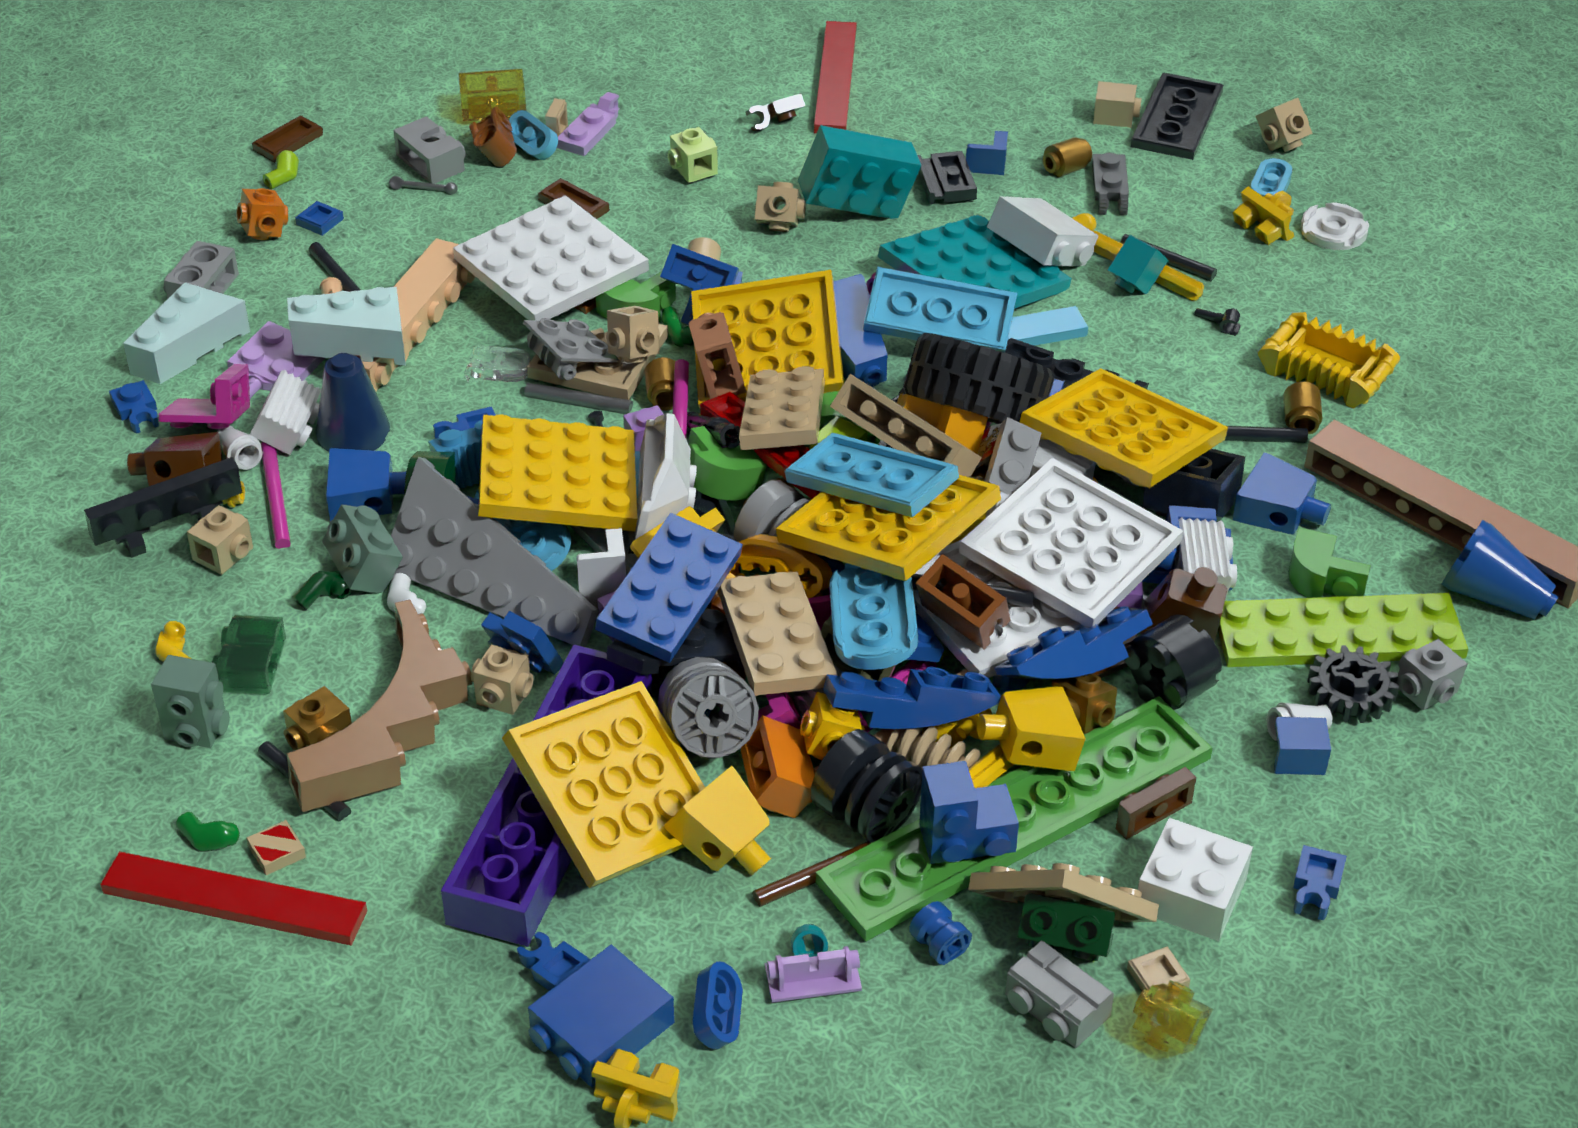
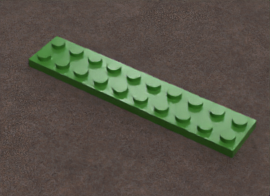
[816,696,1213,942]

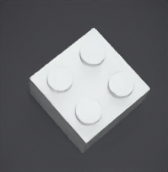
[1138,818,1253,941]

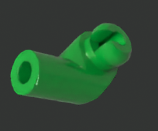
[661,306,694,347]

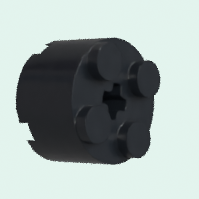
[1124,614,1222,710]

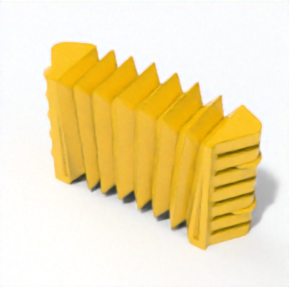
[1258,312,1400,409]

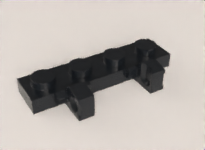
[84,457,242,558]

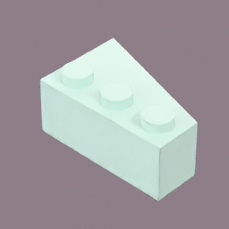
[123,282,250,384]
[287,287,406,366]

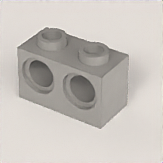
[164,241,239,298]

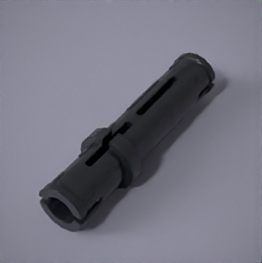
[687,411,740,448]

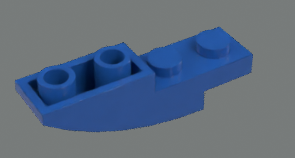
[994,606,1153,679]
[823,667,1001,729]

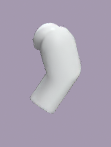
[387,573,426,614]

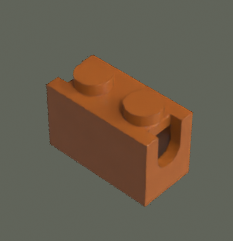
[916,554,1011,650]

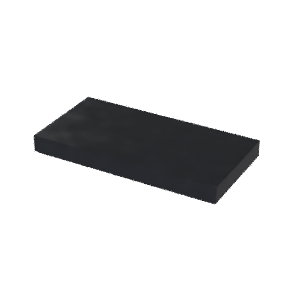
[1130,72,1224,160]

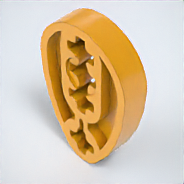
[730,534,832,598]

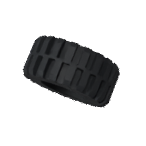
[903,333,1054,424]

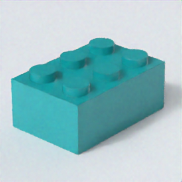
[798,125,922,219]

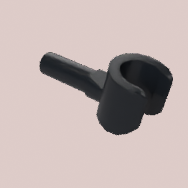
[1194,308,1241,336]

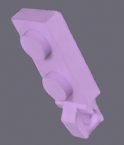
[557,92,620,156]

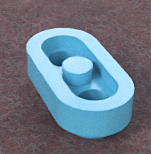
[509,110,558,160]
[1251,158,1292,197]

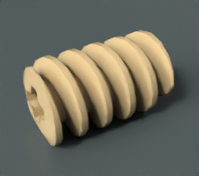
[887,727,980,770]

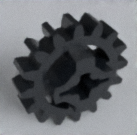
[1307,645,1399,723]

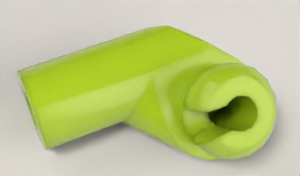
[263,150,299,189]

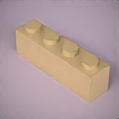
[830,374,982,477]

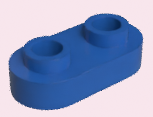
[693,961,743,1049]

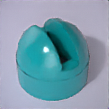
[791,924,828,957]

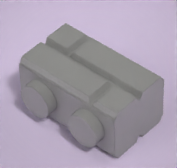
[1005,941,1114,1048]

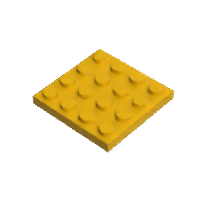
[691,270,844,408]
[1020,368,1228,488]
[478,414,638,532]
[776,475,1001,581]
[502,681,705,888]

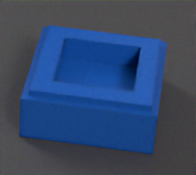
[295,201,344,236]

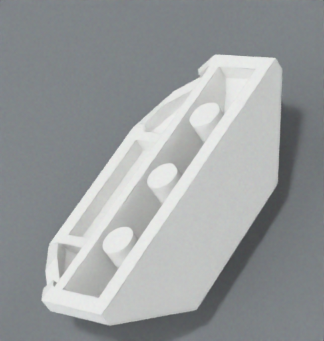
[635,413,697,540]

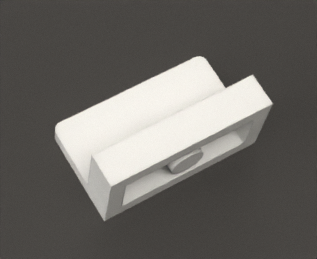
[576,528,626,609]

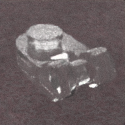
[464,345,531,383]

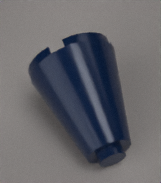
[316,353,390,452]

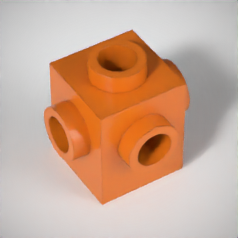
[236,188,288,240]

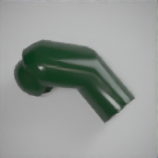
[292,571,352,610]

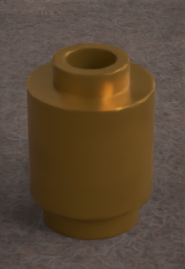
[1043,137,1092,177]
[645,357,675,411]
[1283,382,1323,434]

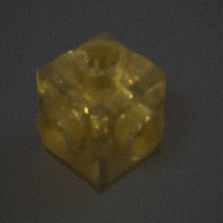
[1133,980,1213,1054]

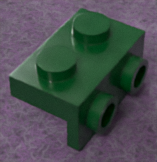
[1017,893,1115,961]

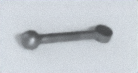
[389,176,458,195]

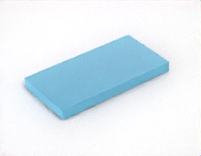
[863,267,1017,353]
[785,433,959,517]

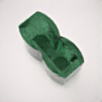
[212,615,286,694]

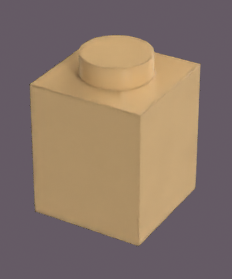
[1093,81,1142,128]

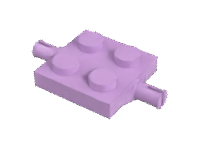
[227,321,325,399]

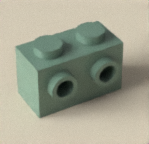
[322,504,403,593]
[151,655,230,748]

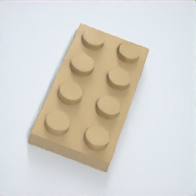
[739,366,825,450]
[718,572,837,696]

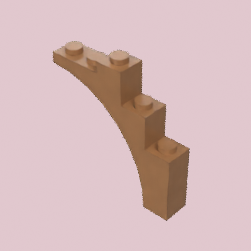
[287,599,472,812]

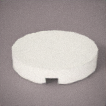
[1300,203,1369,250]

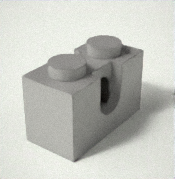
[393,116,466,184]

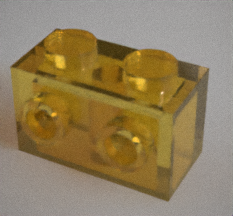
[459,69,526,121]

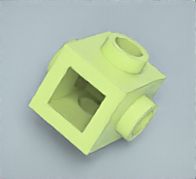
[668,127,718,183]

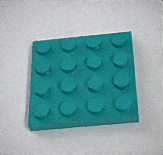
[878,215,1072,309]

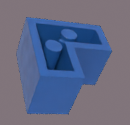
[919,761,1019,864]

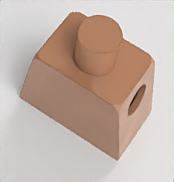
[689,312,746,399]

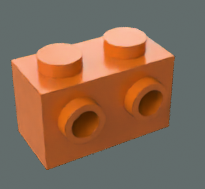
[740,715,815,818]

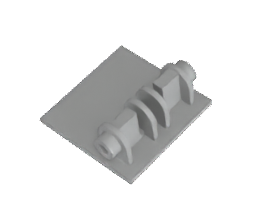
[523,318,619,380]

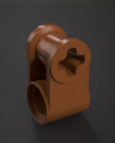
[469,107,517,167]

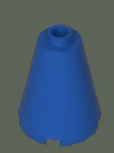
[1441,520,1558,619]

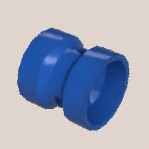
[909,901,972,965]

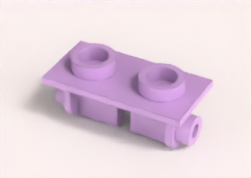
[765,946,862,1003]

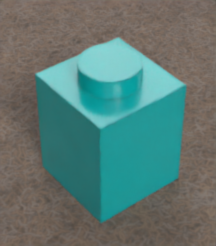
[1108,235,1168,294]

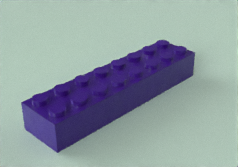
[441,645,653,947]

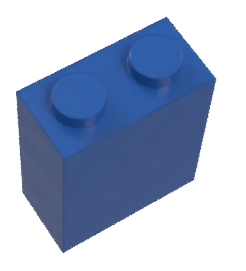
[528,944,675,1088]

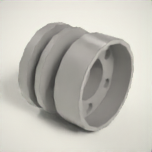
[733,480,822,574]
[658,657,759,758]

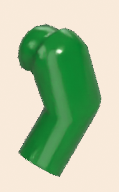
[176,812,240,852]

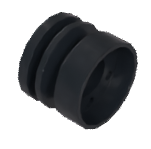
[811,729,922,843]

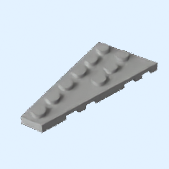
[391,457,599,647]

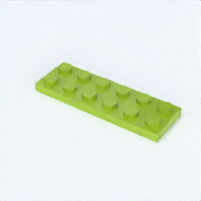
[1218,593,1468,667]

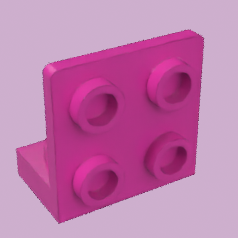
[158,364,250,429]

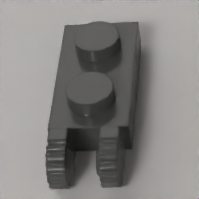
[1092,152,1129,215]

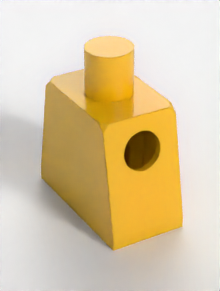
[977,686,1086,771]
[663,766,771,876]

